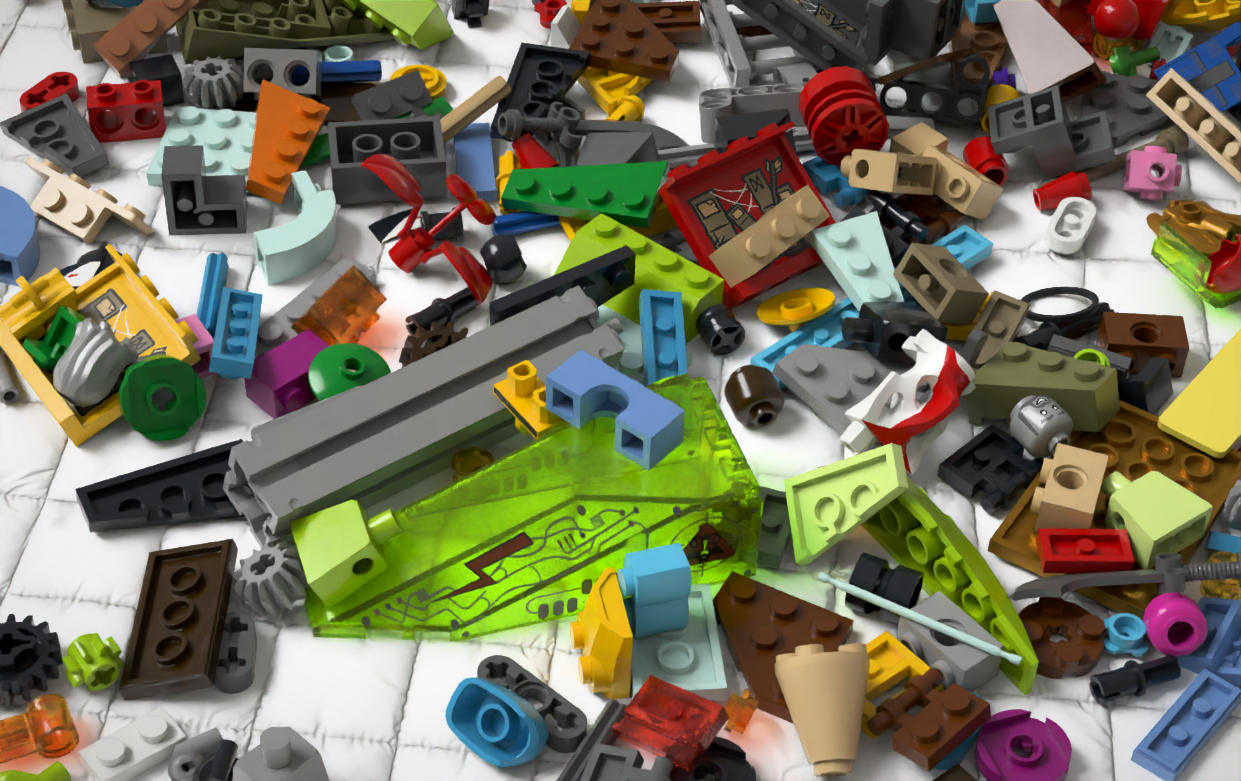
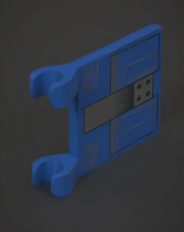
[1154,22,1241,113]

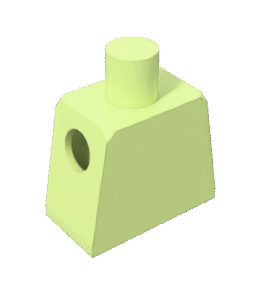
[1101,471,1213,570]

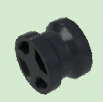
[696,304,746,355]

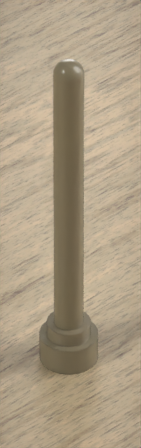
[1037,125,1189,188]

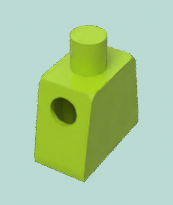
[290,500,403,608]

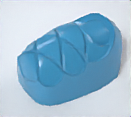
[445,677,549,767]

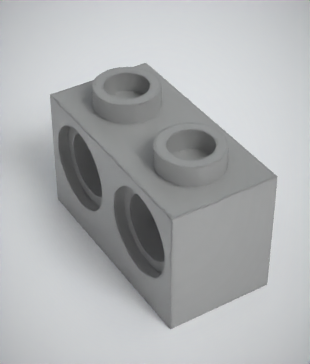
[243,48,322,101]

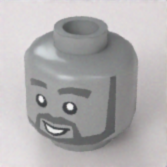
[1010,395,1073,458]

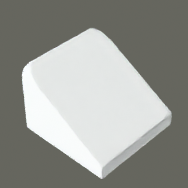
[550,5,581,49]

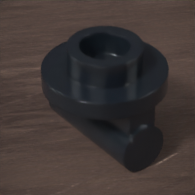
[199,739,239,781]

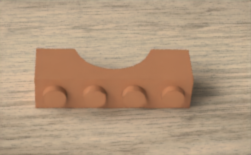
[94,0,211,78]

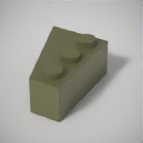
[966,341,1120,432]

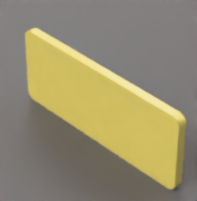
[1157,329,1241,458]

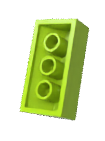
[340,0,454,50]
[553,213,724,345]

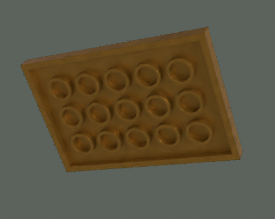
[987,400,1241,621]

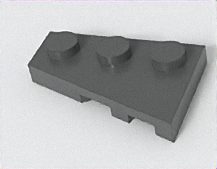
[0,93,110,177]

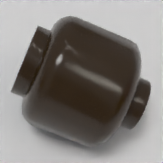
[724,365,785,427]

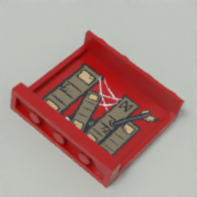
[658,121,836,309]

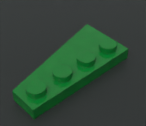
[501,161,669,228]

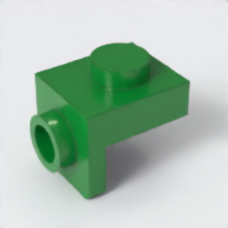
[23,305,86,371]

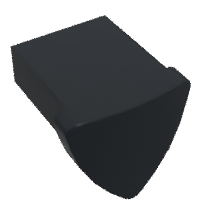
[1118,357,1173,415]

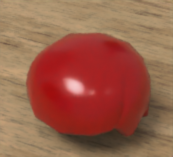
[1198,234,1241,294]

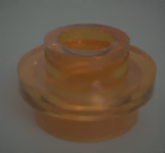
[719,688,760,734]

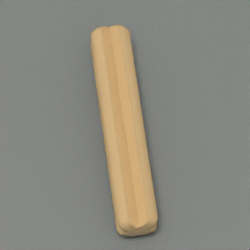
[440,75,512,144]

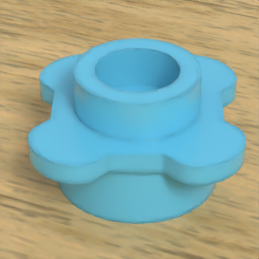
[1103,613,1148,657]

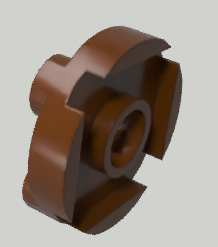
[1018,597,1105,679]

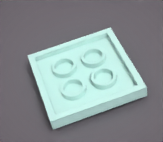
[146,106,256,193]

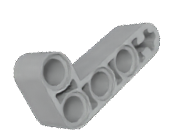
[698,82,807,144]

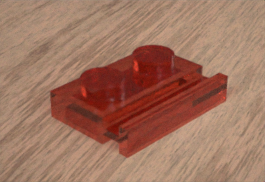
[611,675,729,771]

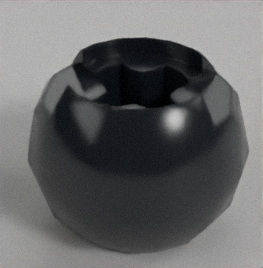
[480,234,527,284]

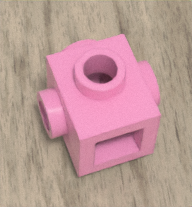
[1123,146,1182,201]

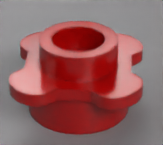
[534,0,567,29]

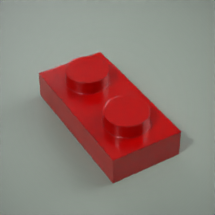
[1036,528,1134,573]

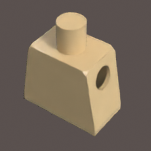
[840,149,937,195]

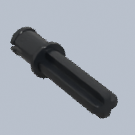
[1015,302,1115,351]

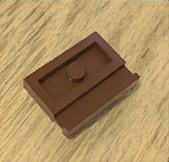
[634,1,701,43]

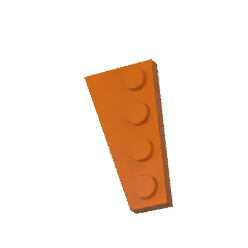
[246,79,330,204]

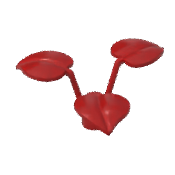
[360,154,496,306]

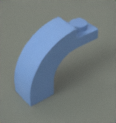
[0,186,40,287]

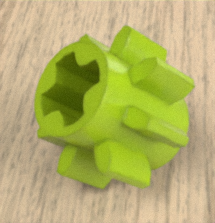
[62,633,124,691]

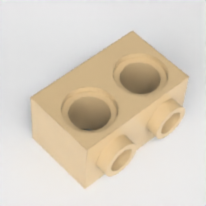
[922,144,1004,220]

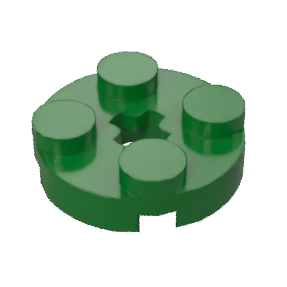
[119,355,206,441]

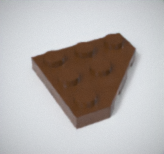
[569,0,680,82]
[713,571,854,724]

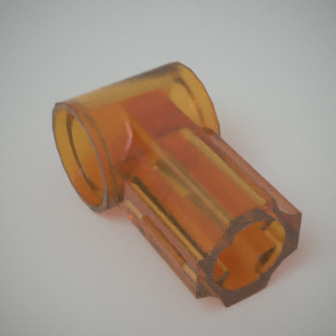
[0,694,79,764]

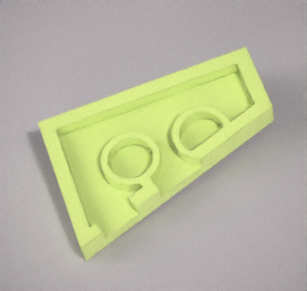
[784,443,908,566]

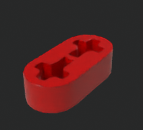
[19,72,80,113]

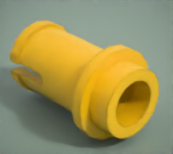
[605,95,645,121]

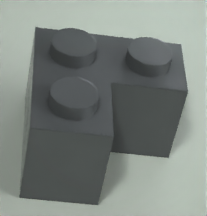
[161,145,248,235]

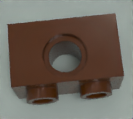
[1096,312,1189,378]

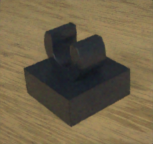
[452,0,489,28]

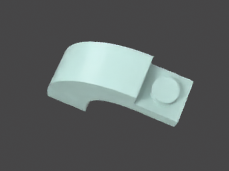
[254,170,337,286]

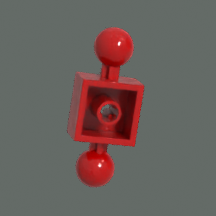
[1086,0,1175,41]

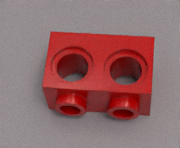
[86,80,166,143]

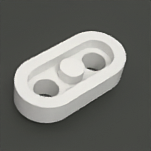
[1045,197,1096,255]

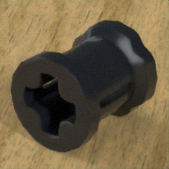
[420,207,464,242]

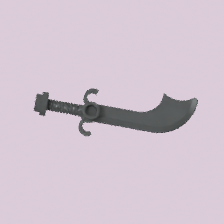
[498,102,690,150]
[1006,552,1241,601]

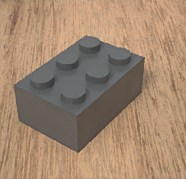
[328,116,447,205]

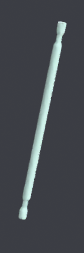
[817,572,1022,666]

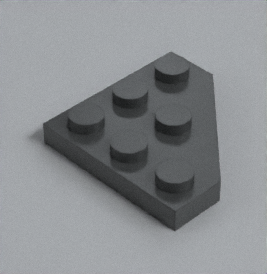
[1081,71,1171,149]

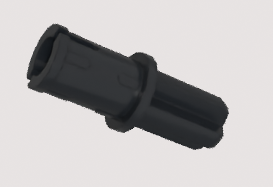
[405,287,478,336]
[1089,655,1181,704]

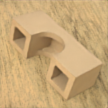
[708,185,830,288]

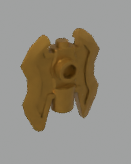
[1146,200,1241,254]

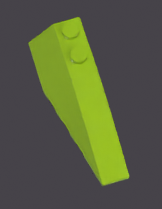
[861,476,1039,695]

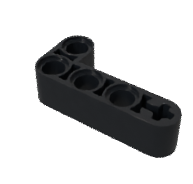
[864,54,990,125]

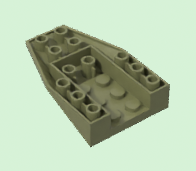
[175,0,393,65]

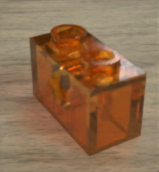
[291,265,387,346]

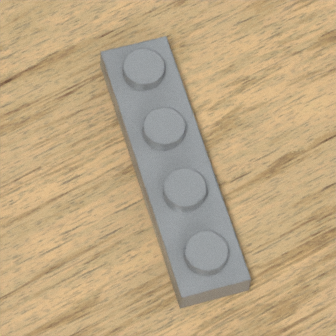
[254,257,376,359]

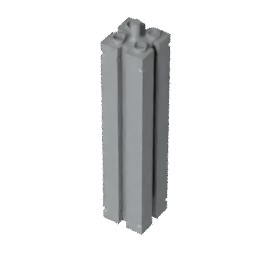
[223,285,625,549]

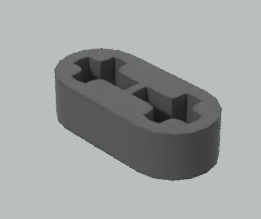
[214,612,257,694]

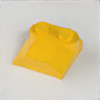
[570,567,633,700]

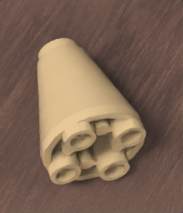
[775,643,870,777]

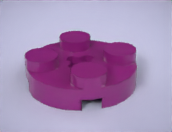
[974,709,1072,781]

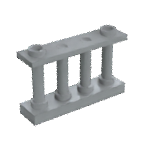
[698,0,821,88]

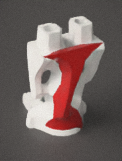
[840,329,976,475]

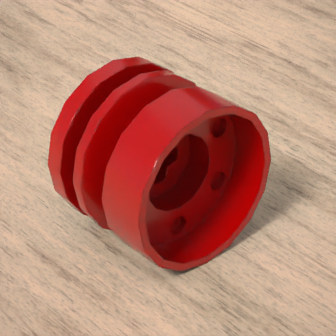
[798,66,889,167]

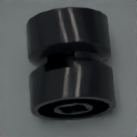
[845,552,924,625]

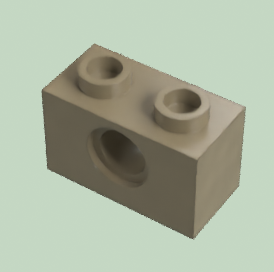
[893,243,989,326]

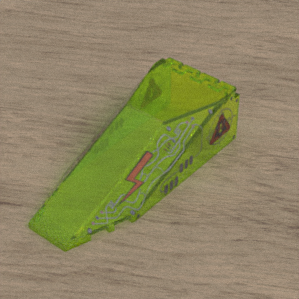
[302,373,763,641]

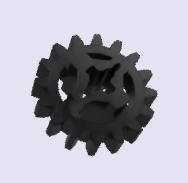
[0,613,63,706]

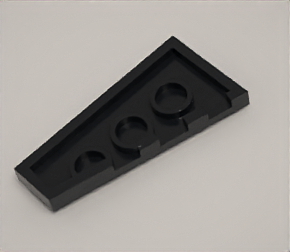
[491,42,591,142]
[489,245,636,326]
[75,439,245,532]

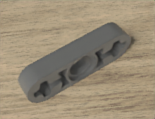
[477,655,587,753]

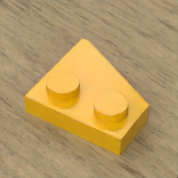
[577,67,654,116]

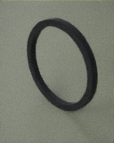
[1021,286,1099,323]

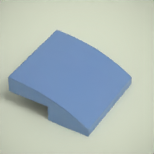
[1177,597,1241,687]

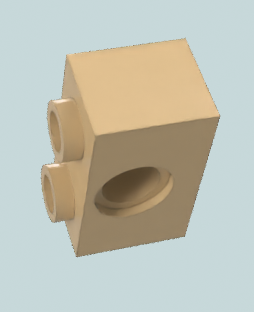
[1030,443,1109,532]

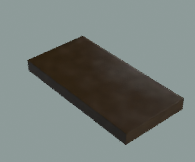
[119,538,238,701]

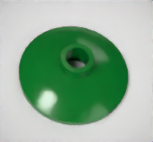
[308,343,391,401]

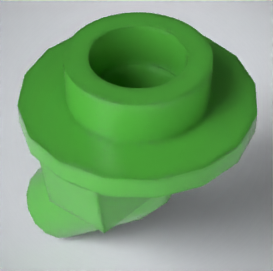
[1110,46,1160,76]

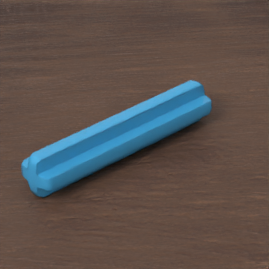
[196,253,229,339]

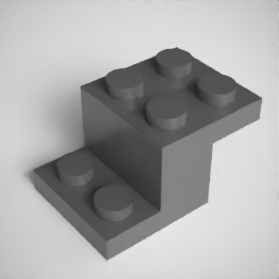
[862,0,965,66]
[988,85,1116,181]

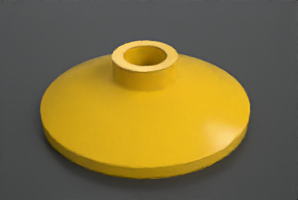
[757,288,836,331]

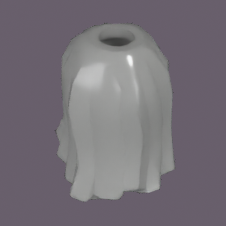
[53,317,139,407]

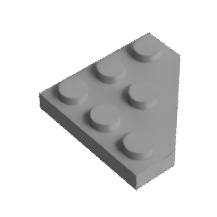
[772,344,930,436]

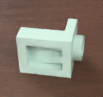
[1146,22,1193,66]

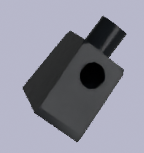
[842,302,948,364]

